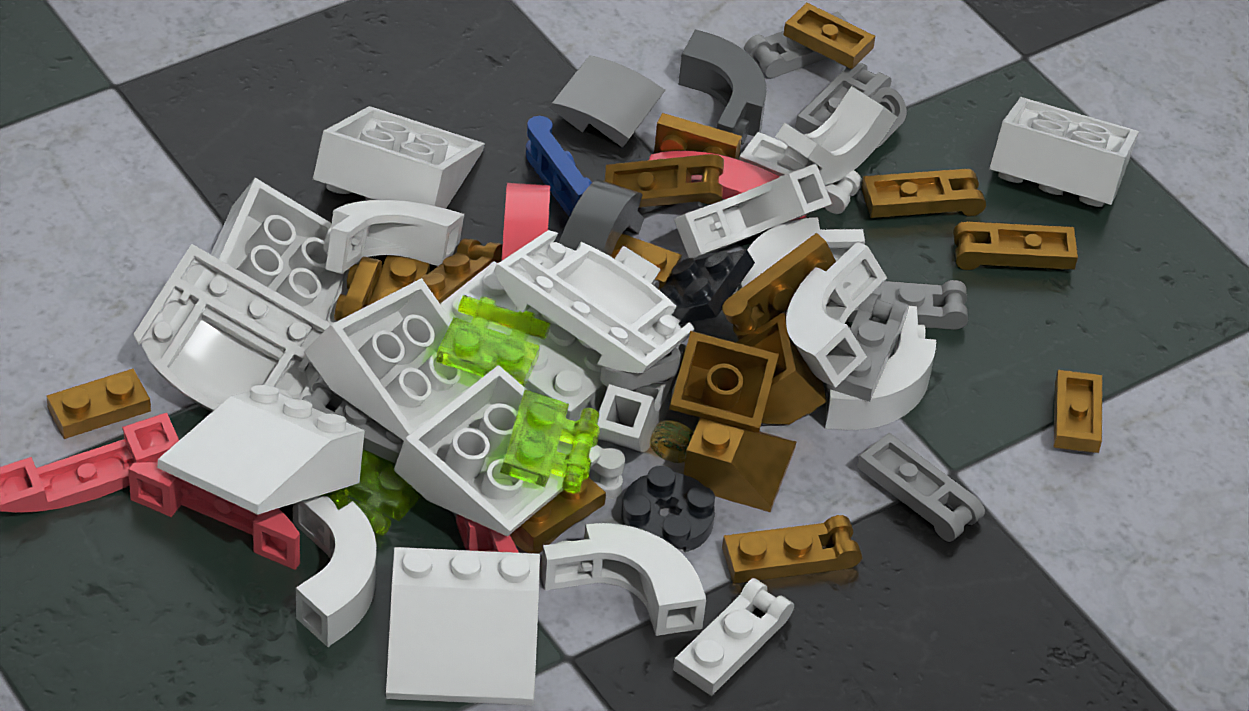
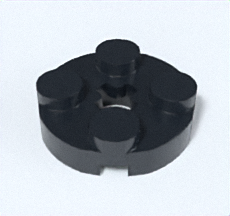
[621,466,715,552]

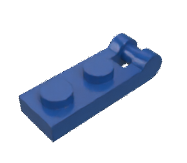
[525,116,592,217]

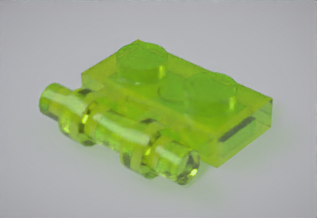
[436,295,551,387]
[499,389,600,493]
[321,449,422,536]

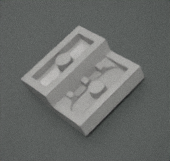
[549,55,665,148]

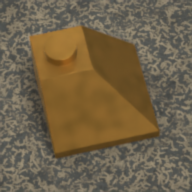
[735,312,827,424]
[669,331,779,433]
[683,418,797,512]

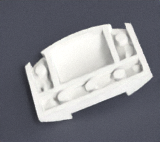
[494,230,694,373]
[134,244,331,412]

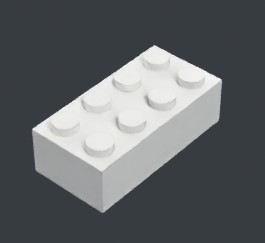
[441,261,608,432]

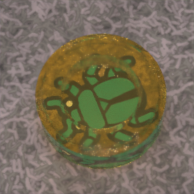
[650,421,694,463]

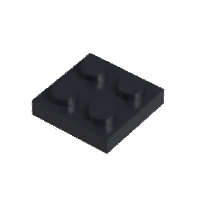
[659,249,755,325]

